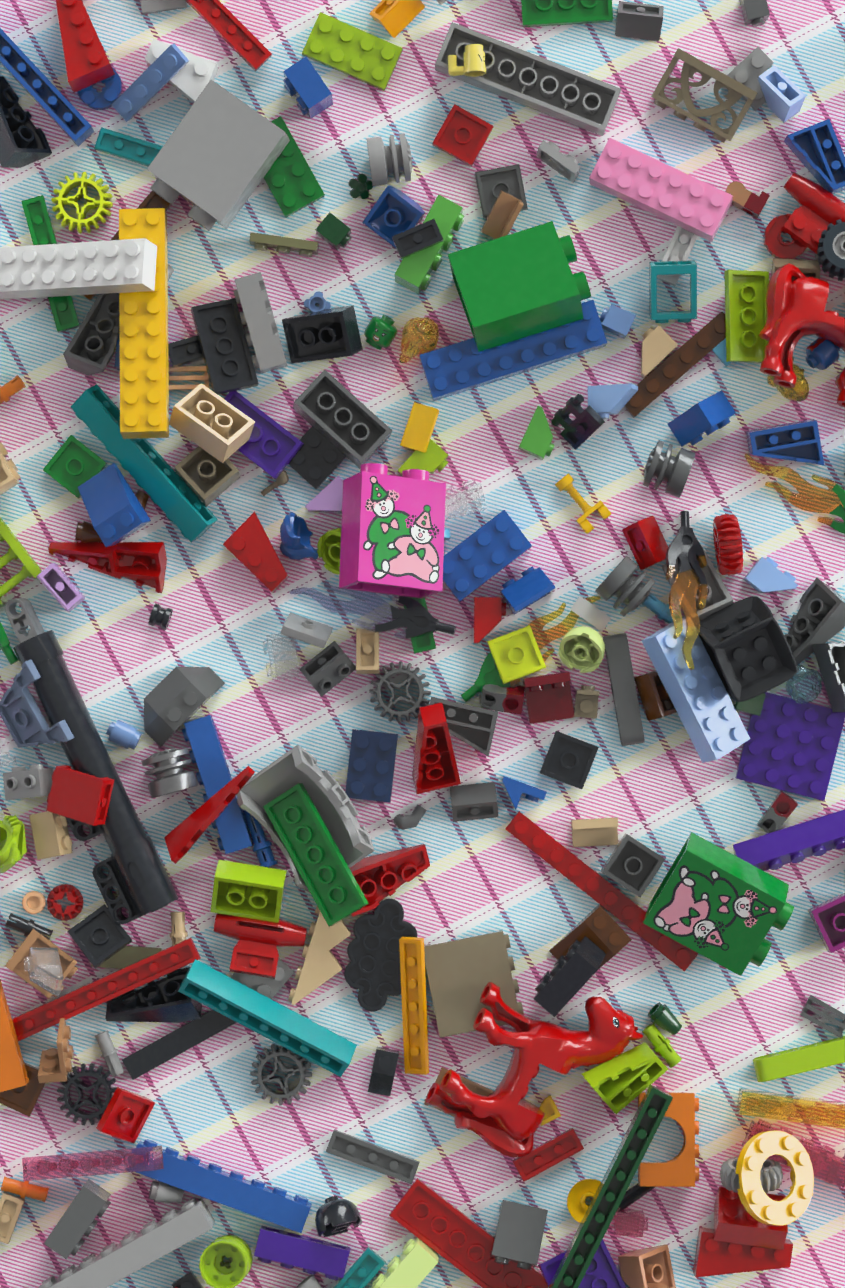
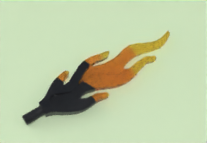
[665,511,708,670]

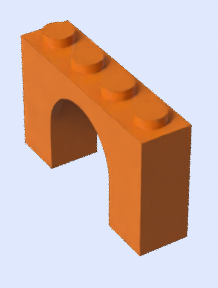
[638,1092,699,1187]

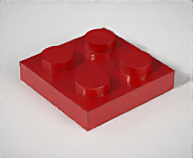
[432,104,494,167]
[96,1087,155,1143]

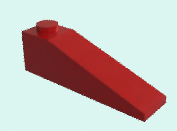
[349,844,430,917]

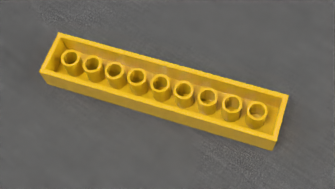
[119,208,169,439]

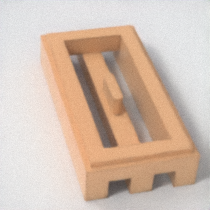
[169,366,209,390]

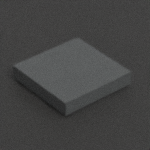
[475,164,528,218]

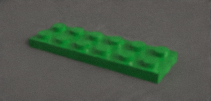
[263,783,369,927]

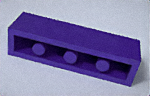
[254,1225,350,1280]

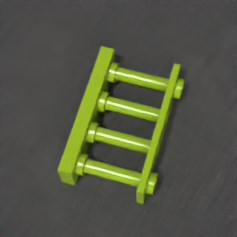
[0,517,42,607]

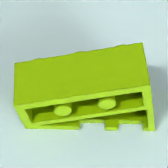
[582,1042,668,1114]

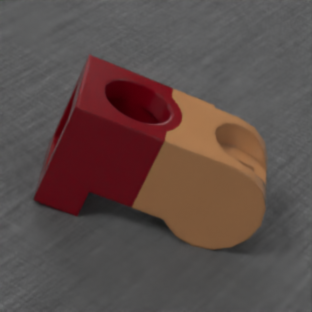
[725,181,770,219]

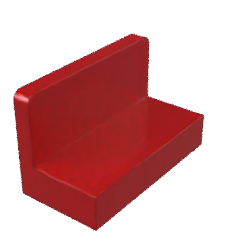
[622,516,668,570]

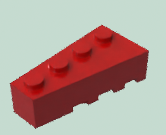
[56,0,115,93]

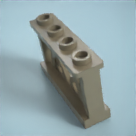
[651,48,758,143]

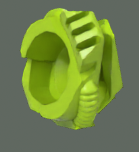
[0,815,27,873]

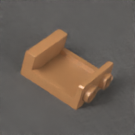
[5,928,78,999]

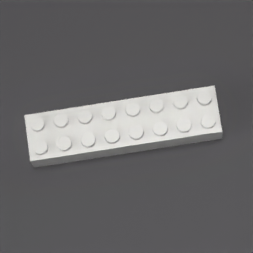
[0,238,157,300]

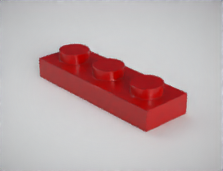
[513,1128,584,1182]

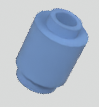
[106,720,142,750]

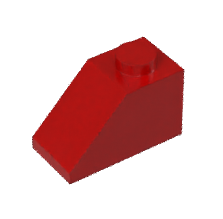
[474,597,506,644]

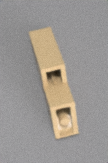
[288,906,352,1006]

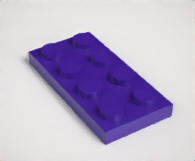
[224,391,304,480]

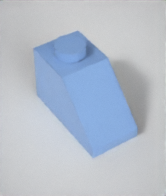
[758,66,806,123]
[587,383,638,419]

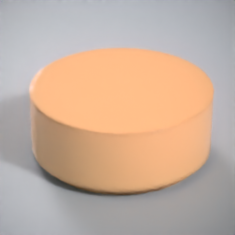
[22,891,46,914]

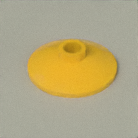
[567,1179,601,1223]

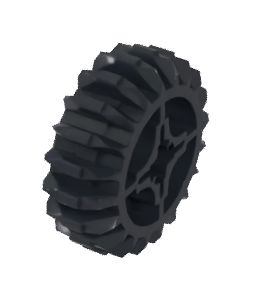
[57,1063,117,1126]

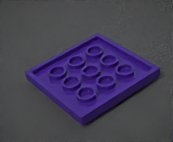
[735,692,845,801]

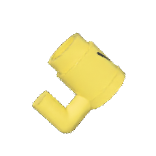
[448,44,486,77]

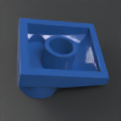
[362,185,425,248]

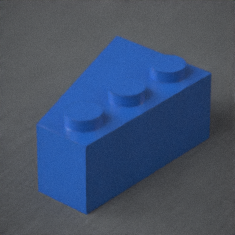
[746,419,824,465]

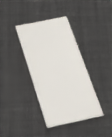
[570,596,611,632]

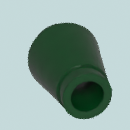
[648,1002,682,1035]

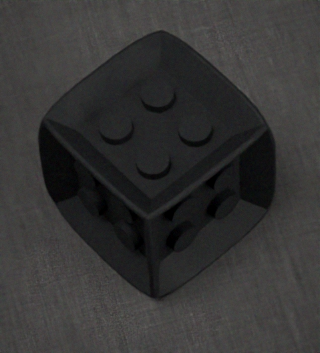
[696,596,798,702]

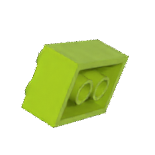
[210,860,287,923]

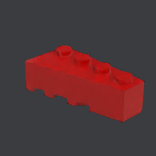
[412,702,461,795]
[693,1227,793,1277]

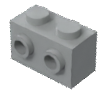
[3,764,53,800]

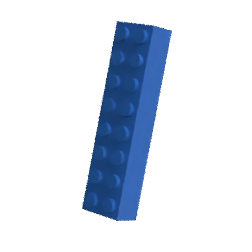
[419,300,607,402]

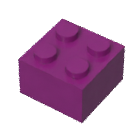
[808,893,845,953]

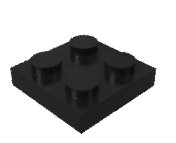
[288,426,346,490]
[540,731,599,790]
[68,904,132,968]

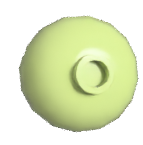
[558,626,605,673]

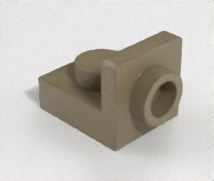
[574,685,600,719]

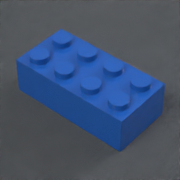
[443,510,532,603]

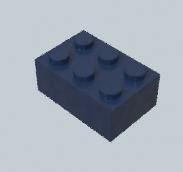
[345,729,398,803]

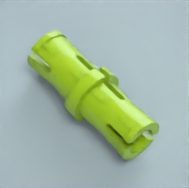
[642,1023,682,1068]

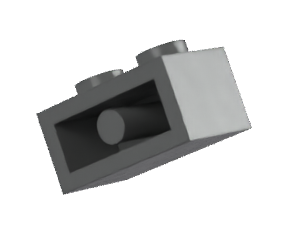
[299,641,356,697]

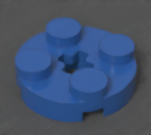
[77,67,122,110]

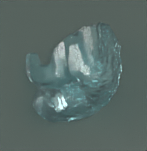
[785,665,823,704]

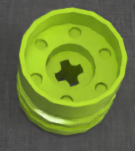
[199,1235,253,1288]

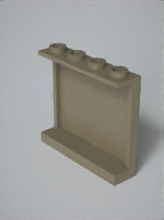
[424,930,524,1038]

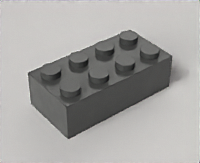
[293,370,393,469]

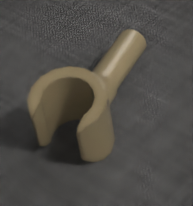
[261,470,289,496]

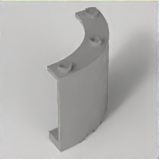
[237,745,375,893]

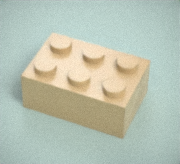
[169,383,255,463]

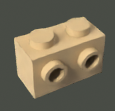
[29,811,73,860]

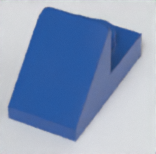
[502,776,547,810]

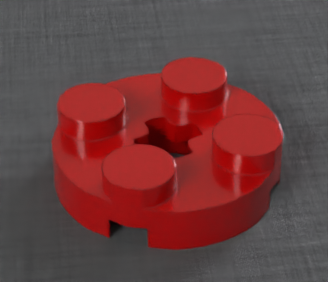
[764,214,807,259]

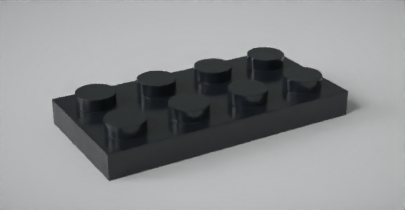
[191,298,259,395]

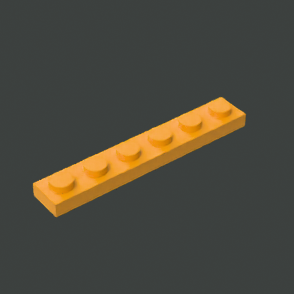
[399,937,429,1075]

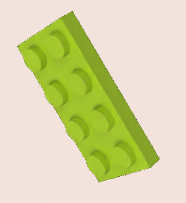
[302,12,403,91]
[724,270,769,363]

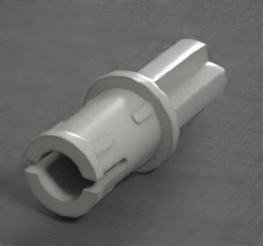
[95,1030,124,1077]

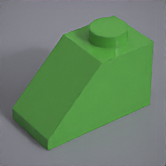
[518,406,555,460]

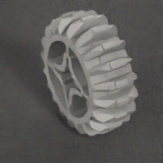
[720,1157,783,1193]

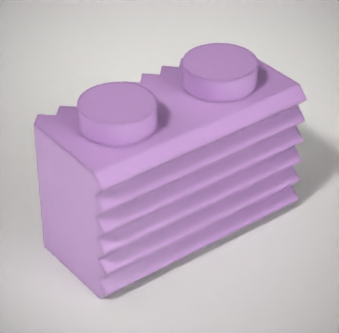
[37,563,85,612]

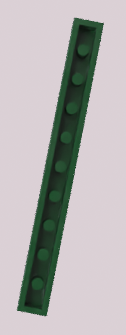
[548,1084,673,1288]

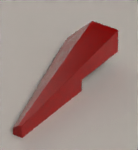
[48,542,167,593]
[164,766,255,864]

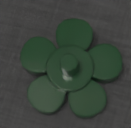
[348,173,373,199]

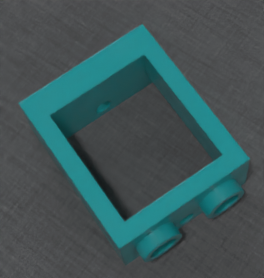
[649,260,697,324]

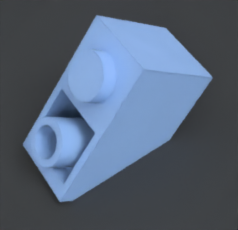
[743,557,798,593]

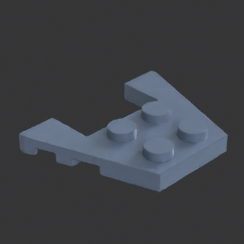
[0,659,74,748]

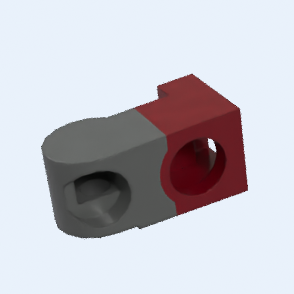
[480,684,524,715]
[757,790,798,833]

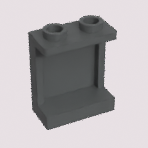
[490,1200,548,1270]

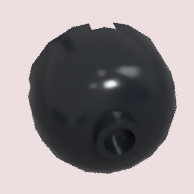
[315,1196,362,1237]

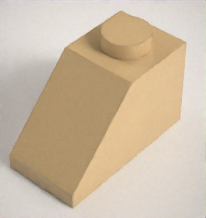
[640,325,678,379]

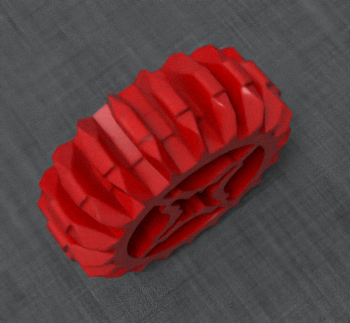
[713,514,744,576]

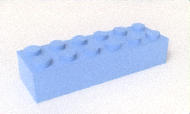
[641,617,750,763]

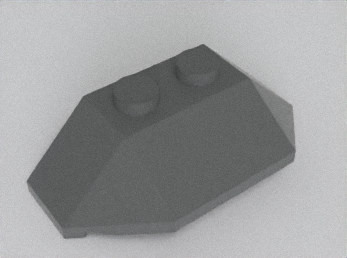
[144,667,225,747]

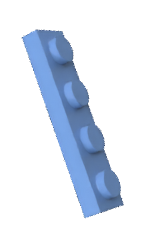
[112,43,189,122]

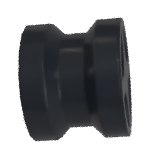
[148,603,173,630]

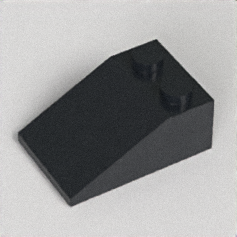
[282,305,363,364]

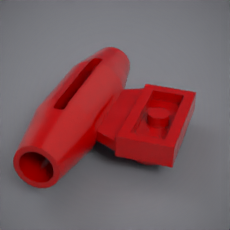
[781,172,845,254]
[214,914,307,979]

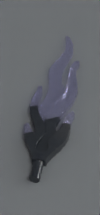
[290,583,456,639]

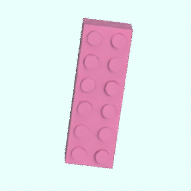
[589,137,733,242]

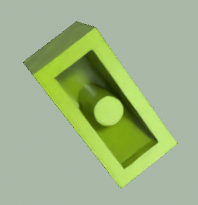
[398,439,449,476]

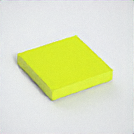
[487,625,546,685]

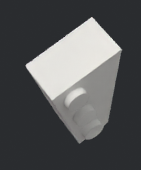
[145,38,218,104]

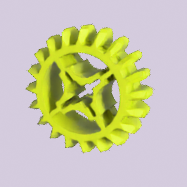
[51,172,113,234]

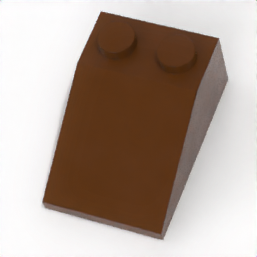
[634,670,677,721]
[549,905,632,968]

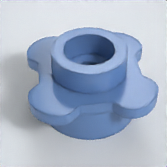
[304,291,331,313]

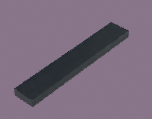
[122,1009,237,1080]

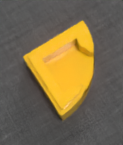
[539,1095,561,1126]

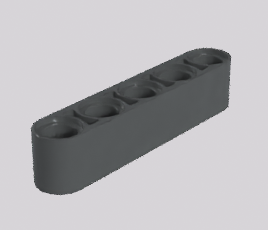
[603,633,645,746]

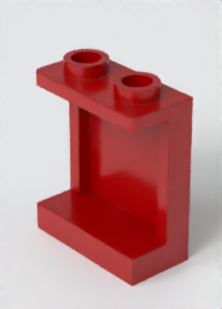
[46,765,114,826]

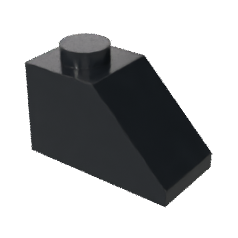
[368,1046,399,1096]

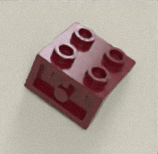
[523,672,574,724]

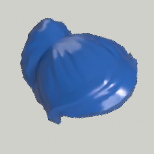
[280,512,318,560]

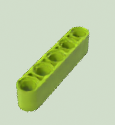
[752,1036,845,1082]

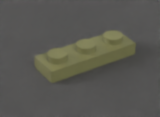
[249,232,319,257]

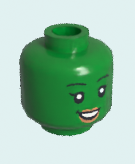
[364,314,398,350]

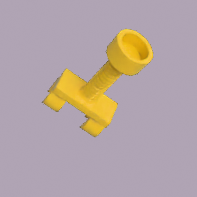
[555,473,611,534]

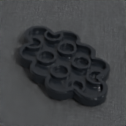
[344,898,417,1012]

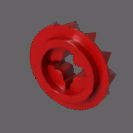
[47,884,84,921]

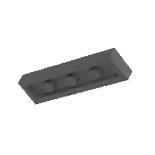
[326,1129,420,1184]

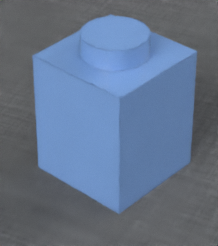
[600,304,636,339]

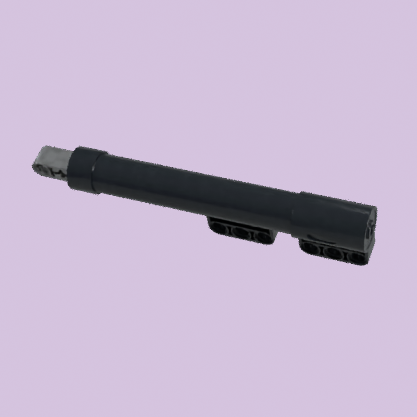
[5,598,179,924]

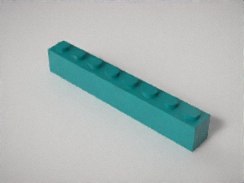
[71,385,218,543]
[178,959,357,1077]

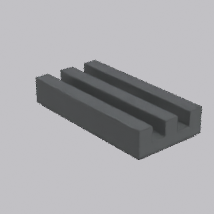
[800,995,845,1038]

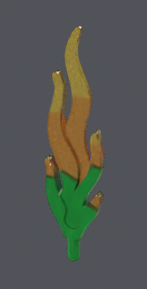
[745,453,845,534]
[460,596,601,702]

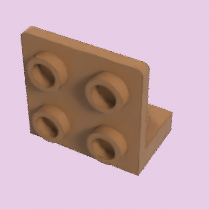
[38,1018,74,1083]

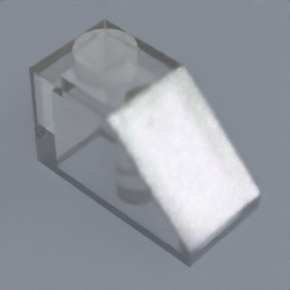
[24,947,63,996]

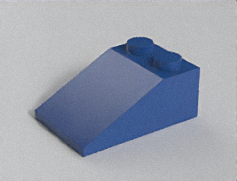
[78,463,151,547]
[500,566,555,615]

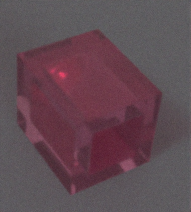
[614,1209,648,1237]

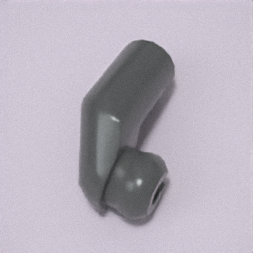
[394,804,427,830]

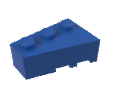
[784,119,845,194]

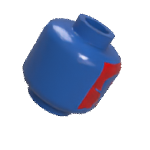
[805,337,840,370]

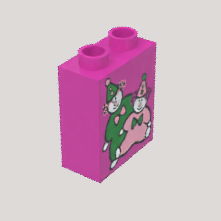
[339,463,446,599]

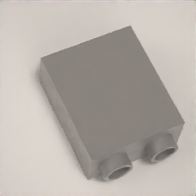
[147,79,290,231]

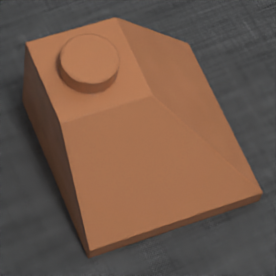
[618,1244,676,1288]

